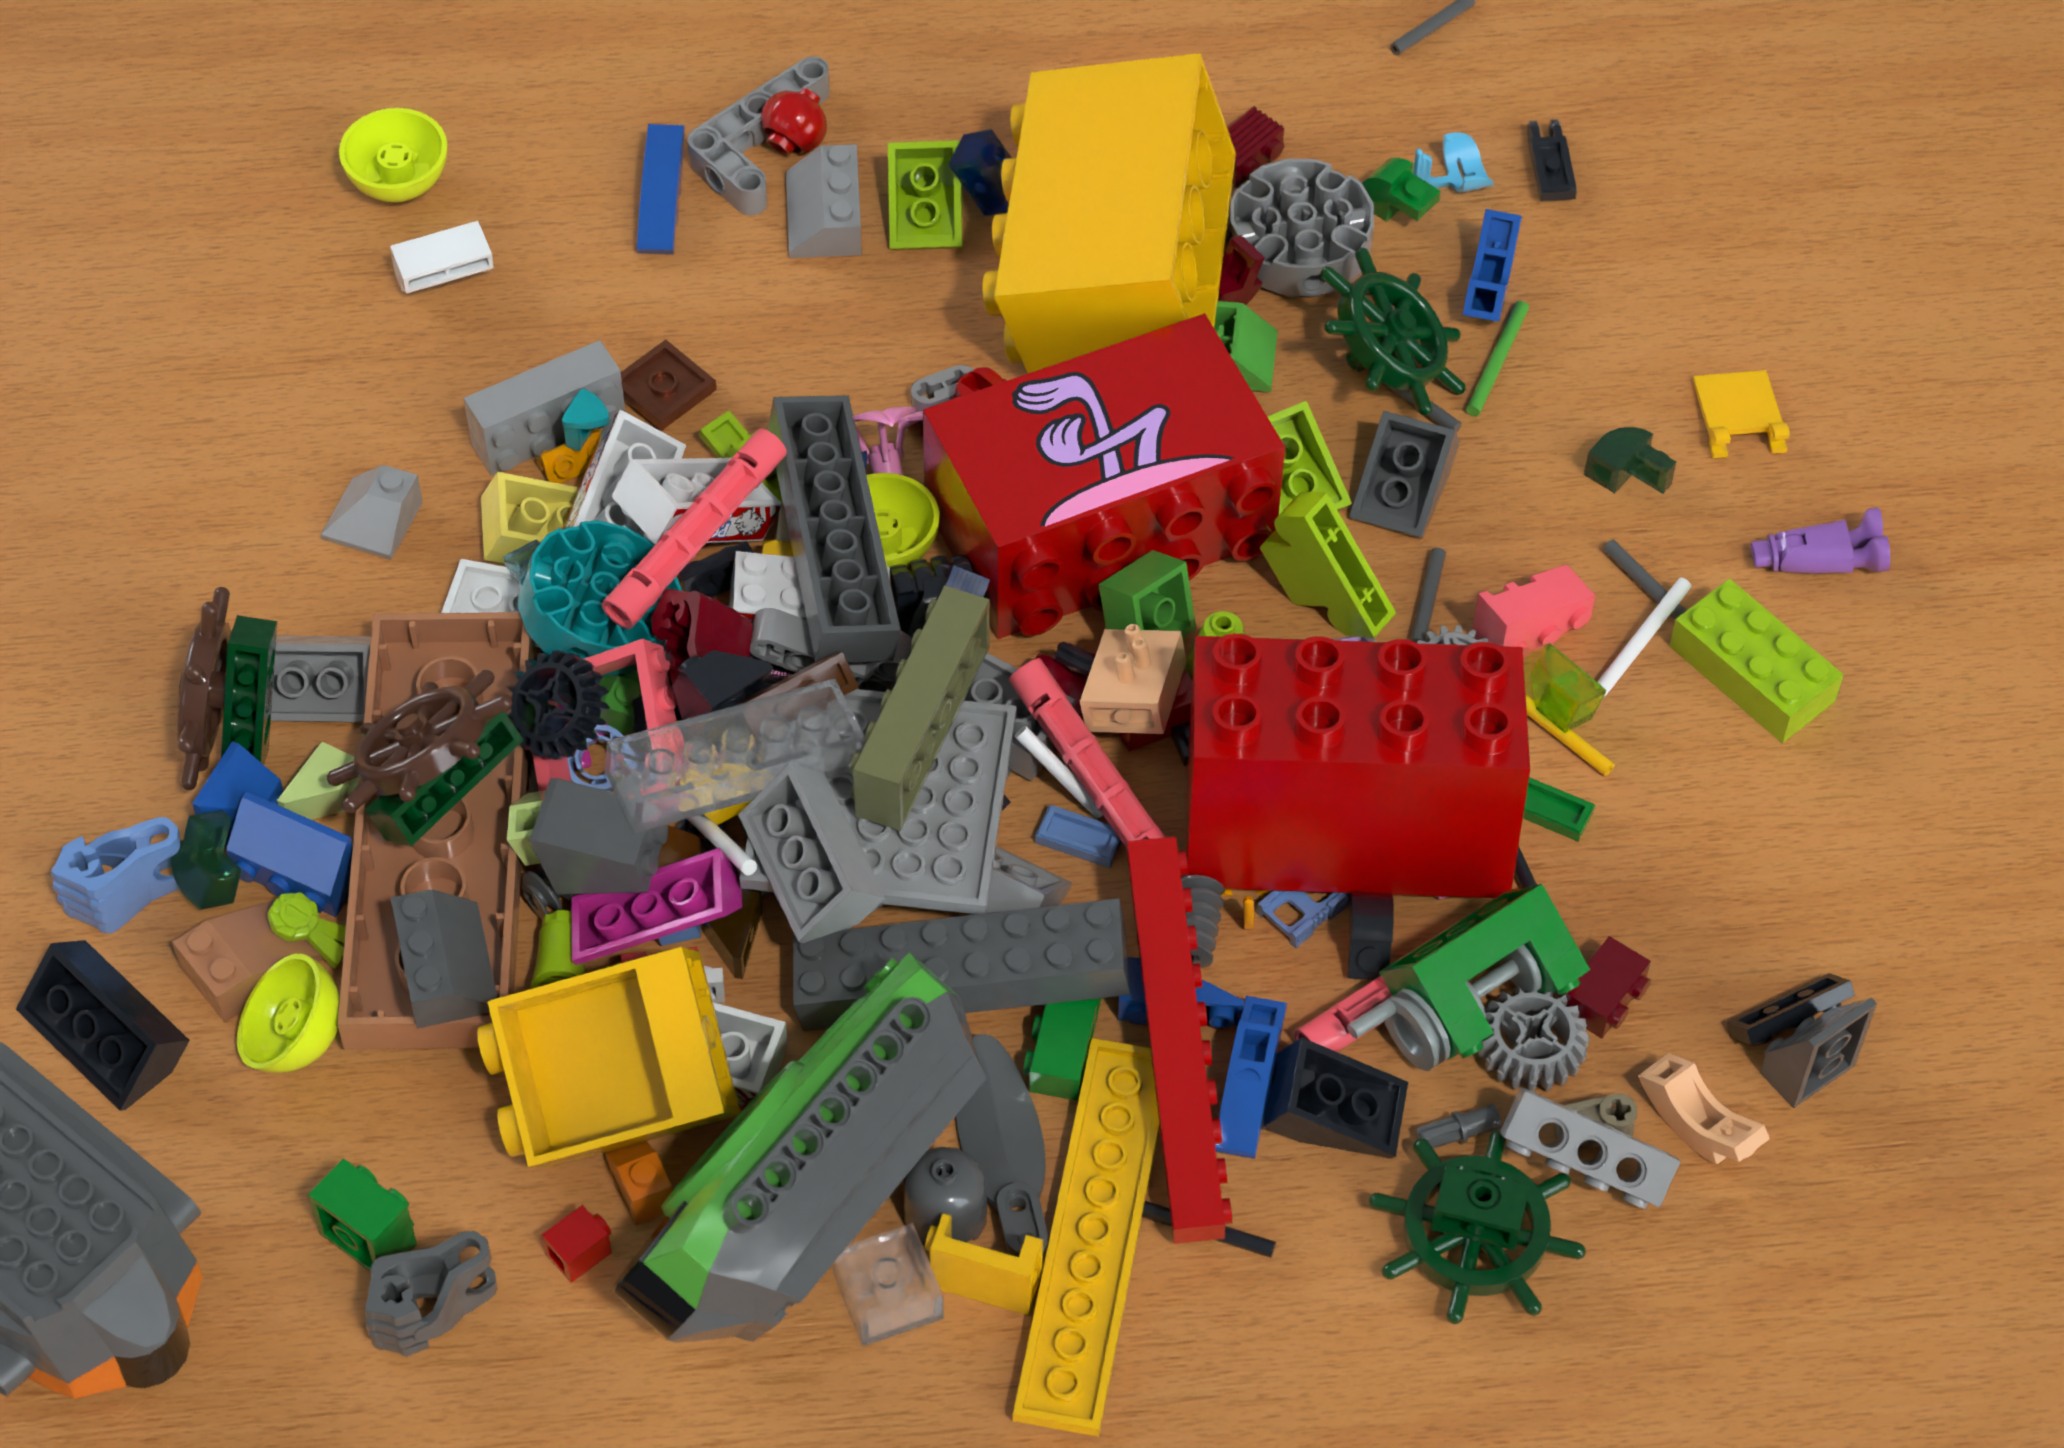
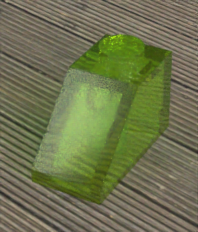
[1531,643,1607,733]

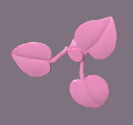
[852,407,923,475]

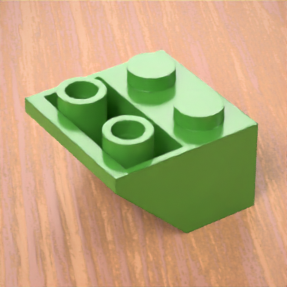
[1214,301,1278,392]

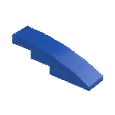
[637,124,685,255]

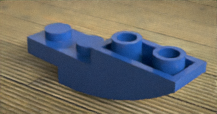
[1215,996,1287,1159]

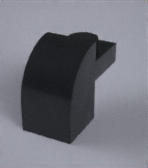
[1348,891,1394,980]

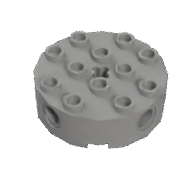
[1228,159,1374,298]

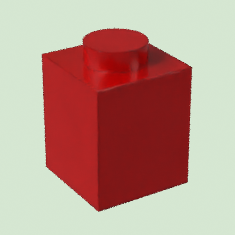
[541,1205,612,1283]

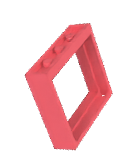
[533,639,685,809]

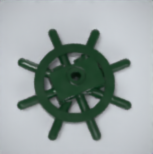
[1368,1130,1586,1324]

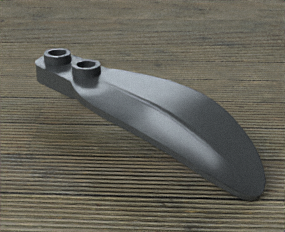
[956,1034,1048,1257]

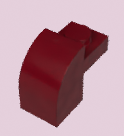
[1218,235,1265,305]

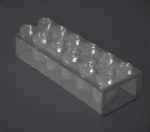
[604,678,865,833]

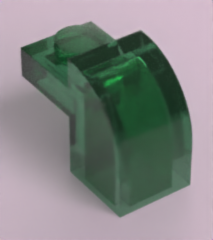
[1584,427,1676,494]
[170,810,242,910]

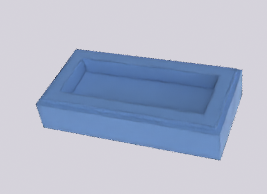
[1035,805,1122,868]

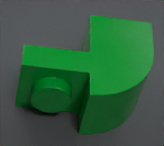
[1362,157,1441,222]

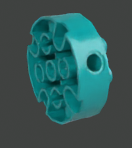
[518,520,682,676]

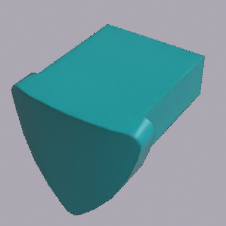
[562,389,610,451]

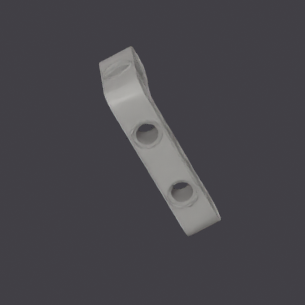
[687,56,830,216]

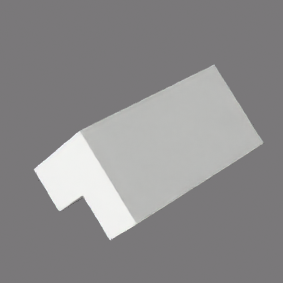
[390,221,494,294]

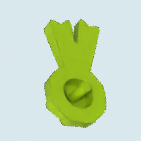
[268,892,346,969]

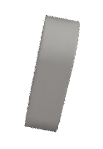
[911,365,974,412]

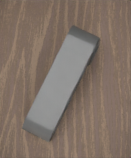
[750,608,912,692]

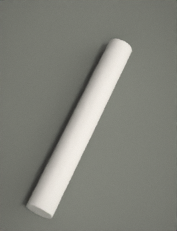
[1015,726,1103,819]

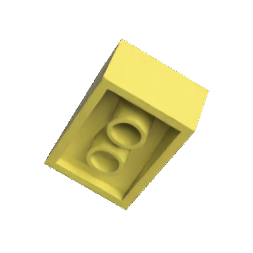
[481,472,579,566]

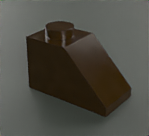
[704,888,763,979]

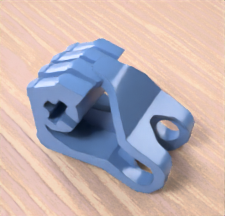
[51,817,190,934]

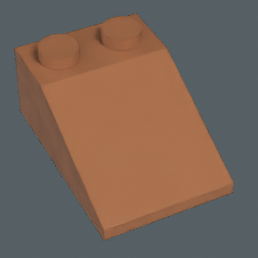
[172,899,324,1022]

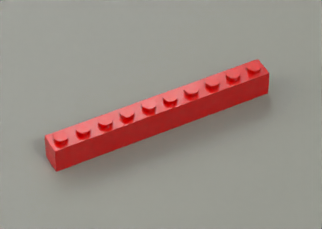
[1127,836,1232,1244]

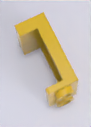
[925,1213,1043,1316]

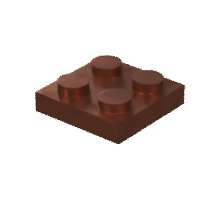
[621,339,717,431]

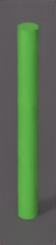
[1466,301,1529,417]

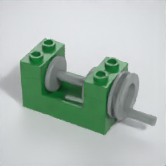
[1347,884,1590,1071]

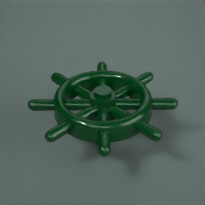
[1321,247,1466,416]

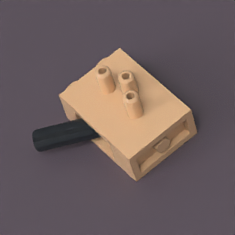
[1054,624,1187,734]

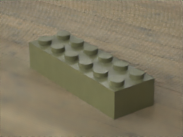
[849,585,990,831]

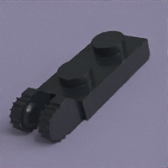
[1527,119,1577,201]

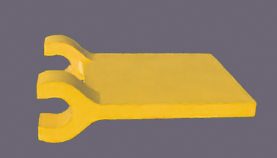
[1693,370,1790,458]

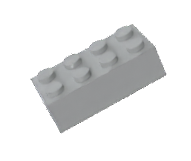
[464,340,625,476]

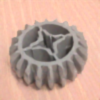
[1478,985,1589,1092]

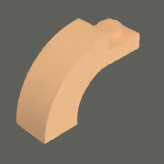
[1638,1053,1770,1164]

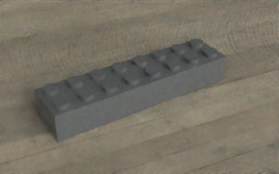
[768,395,901,662]
[793,898,1130,1031]

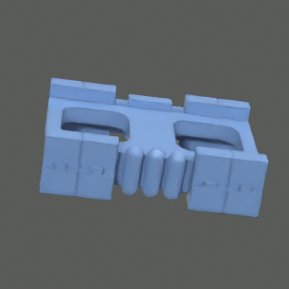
[1256,890,1349,948]

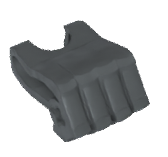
[365,1231,497,1357]

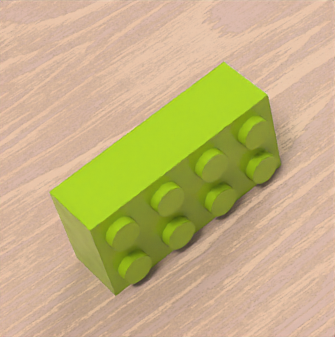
[1669,578,1844,744]

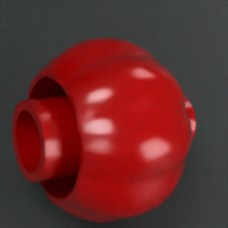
[761,88,827,156]

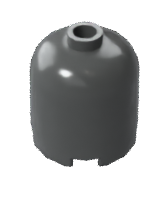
[903,1147,988,1246]

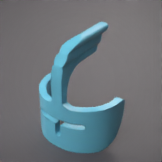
[1413,133,1495,193]

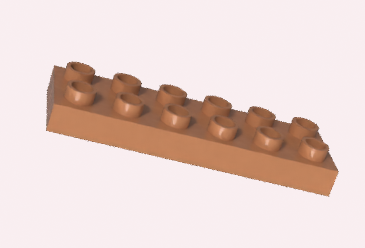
[337,612,535,1049]

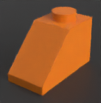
[604,1141,673,1225]

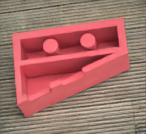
[1472,564,1595,660]

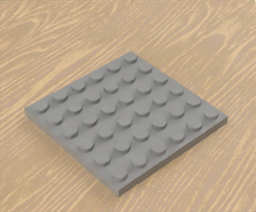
[740,689,1016,914]

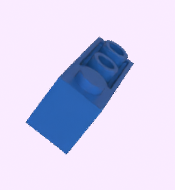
[1118,957,1244,1028]

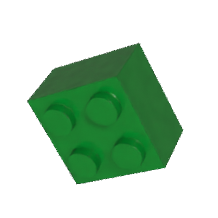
[308,1158,417,1271]

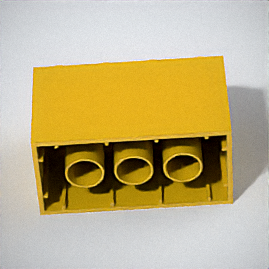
[983,53,1236,373]

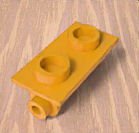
[536,427,604,484]

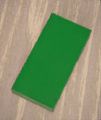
[1523,777,1595,842]

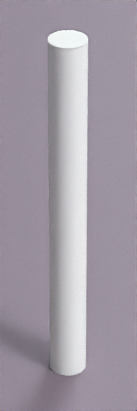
[1592,577,1692,698]
[681,802,757,875]

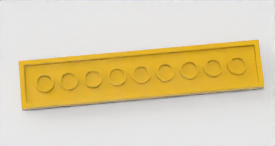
[1013,1038,1160,1437]

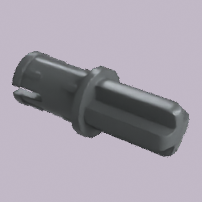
[1416,1103,1501,1149]

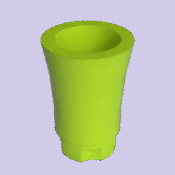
[530,910,586,989]

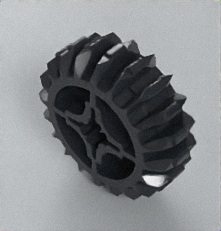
[506,650,610,760]

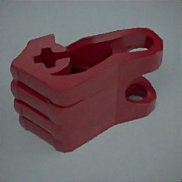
[652,589,753,718]

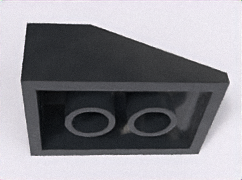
[1263,1037,1408,1159]

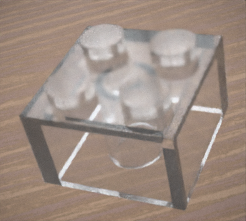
[833,1223,943,1347]

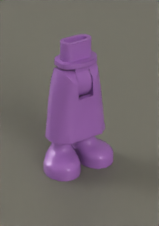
[1750,507,1890,573]

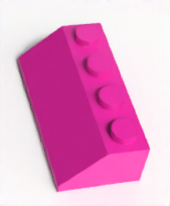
[572,848,742,965]

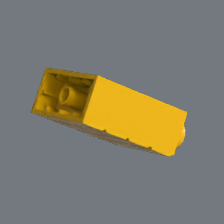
[477,947,741,1168]

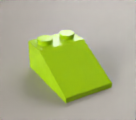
[888,140,963,250]
[1267,400,1352,515]

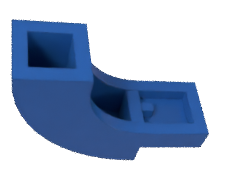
[1462,209,1522,322]

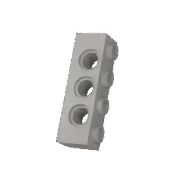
[1500,1087,1681,1209]

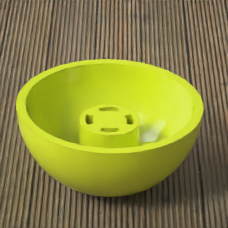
[339,108,447,202]
[866,473,940,573]
[237,953,340,1073]

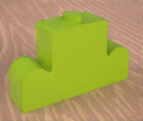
[1260,492,1396,638]

